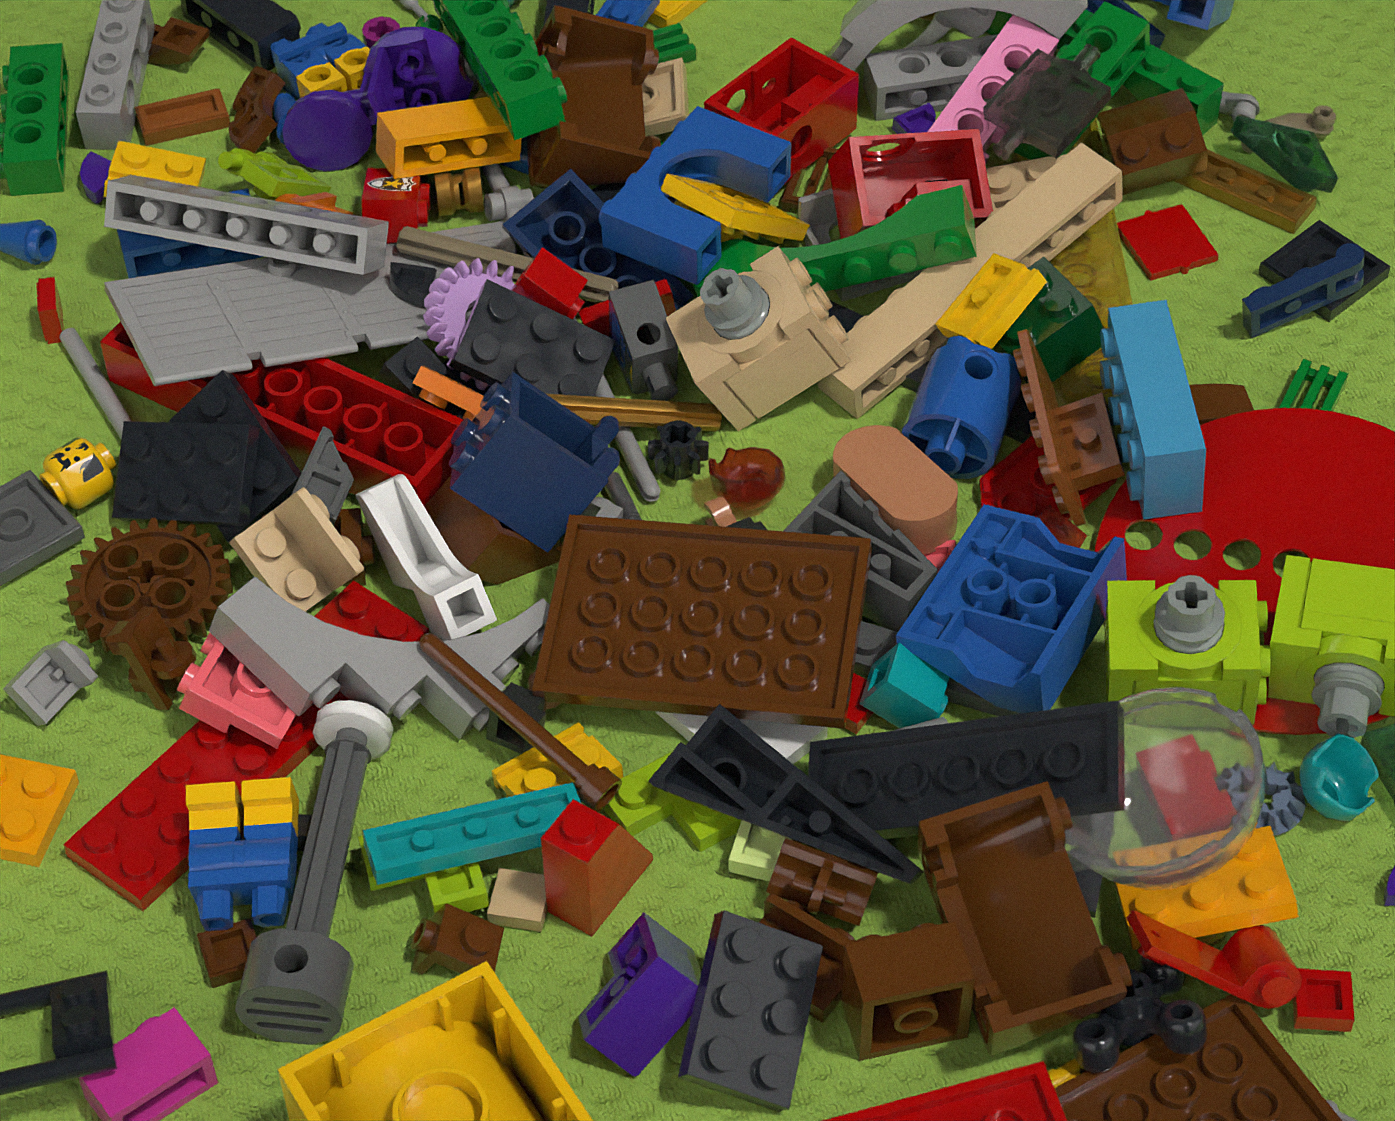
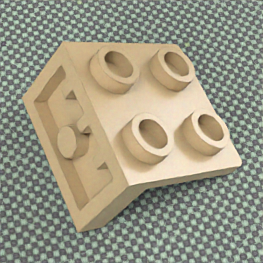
[229,487,364,612]

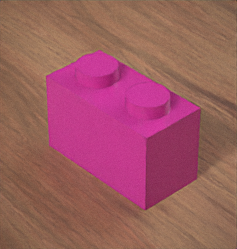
[78,1007,218,1121]

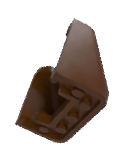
[527,5,661,189]
[918,781,1132,1056]

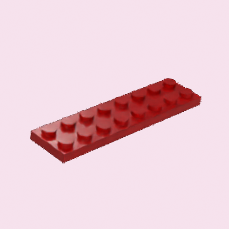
[63,580,430,912]

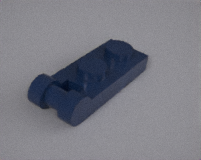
[1242,243,1364,338]

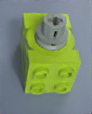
[1268,555,1395,738]
[1104,575,1271,725]

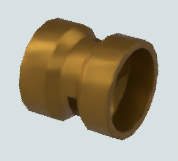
[434,167,484,216]

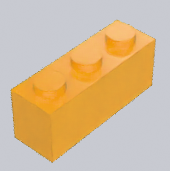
[376,97,522,179]

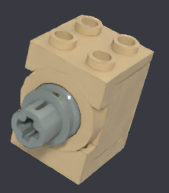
[666,246,851,431]

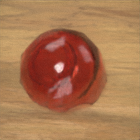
[708,447,786,511]

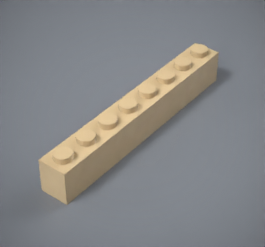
[818,143,1122,419]

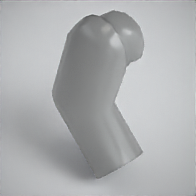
[1219,91,1260,125]

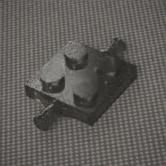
[983,44,1111,160]

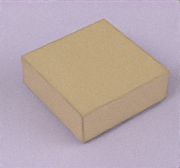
[487,868,547,932]

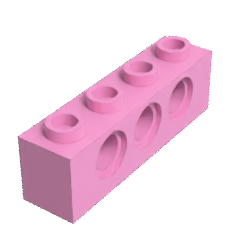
[928,15,1059,164]

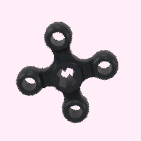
[1072,956,1207,1073]

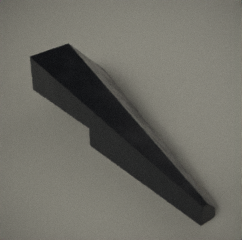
[649,704,924,884]

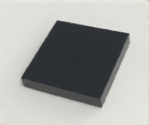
[1258,220,1391,322]

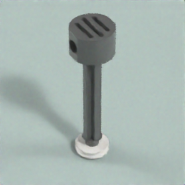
[235,700,394,1045]

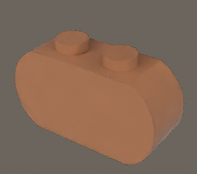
[833,425,958,555]

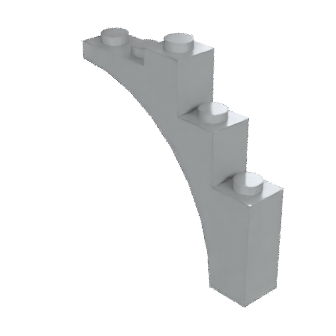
[209,577,550,740]

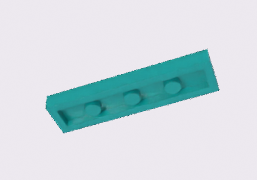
[363,782,581,885]

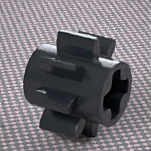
[648,420,709,481]

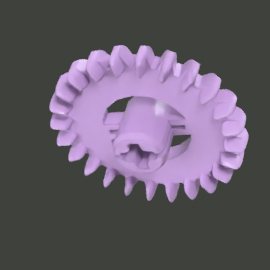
[423,258,514,391]

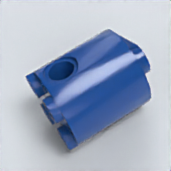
[902,336,1021,479]

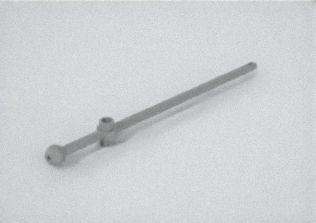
[481,163,661,502]

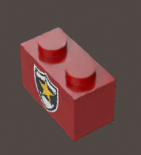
[361,168,430,243]

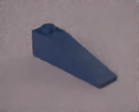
[502,169,694,311]

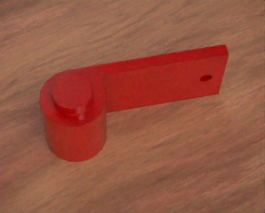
[1126,909,1301,1009]

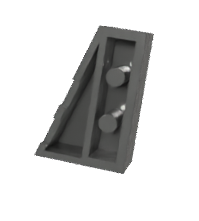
[783,470,938,632]

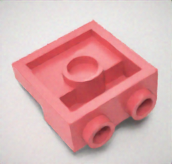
[177,633,296,749]

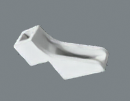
[356,474,497,640]

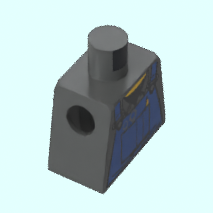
[609,280,678,401]

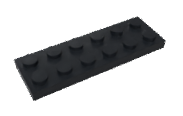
[808,701,1125,839]

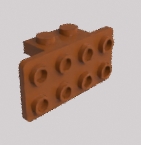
[1013,329,1125,527]

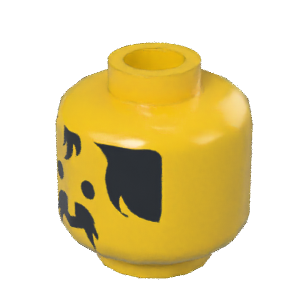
[39,437,116,510]

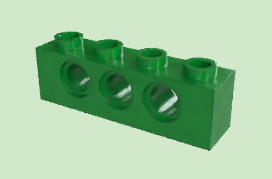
[1005,1,1150,160]
[0,43,70,196]

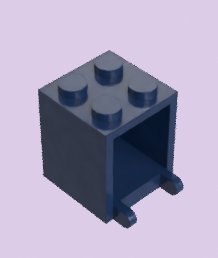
[449,371,620,553]

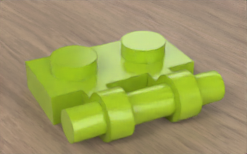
[218,148,331,201]

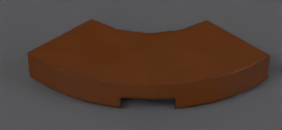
[228,66,285,153]

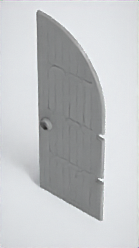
[104,221,517,386]

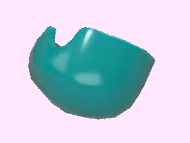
[1299,733,1379,822]

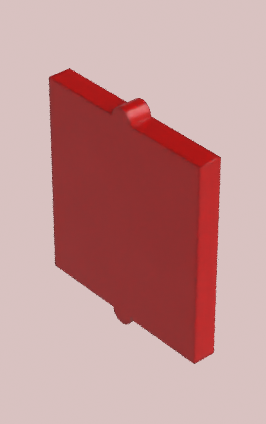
[1115,204,1219,281]

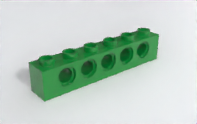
[432,0,567,140]

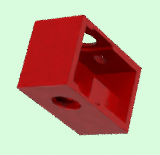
[704,37,859,185]
[828,129,993,239]

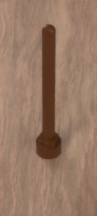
[419,633,622,812]

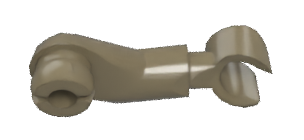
[1237,105,1336,153]

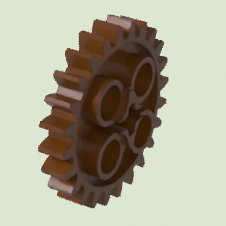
[66,518,233,658]

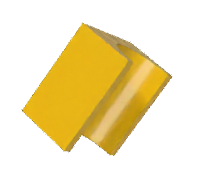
[277,961,593,1121]

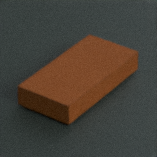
[135,88,230,146]

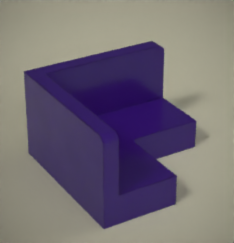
[578,912,701,1076]

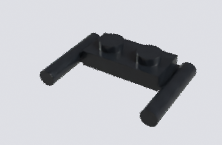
[0,970,117,1096]

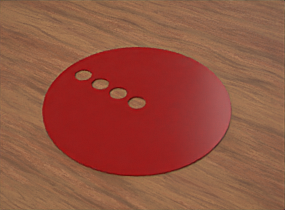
[1095,408,1395,735]

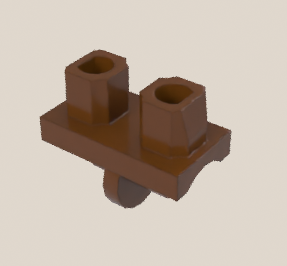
[105,606,196,710]
[766,838,878,926]

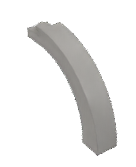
[828,0,1088,71]

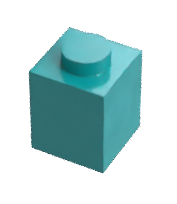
[859,642,949,729]

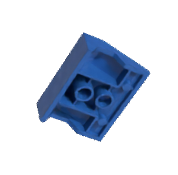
[896,504,1127,713]

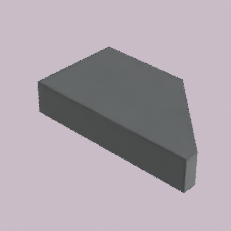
[292,426,354,526]

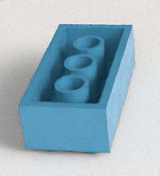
[1100,300,1206,519]

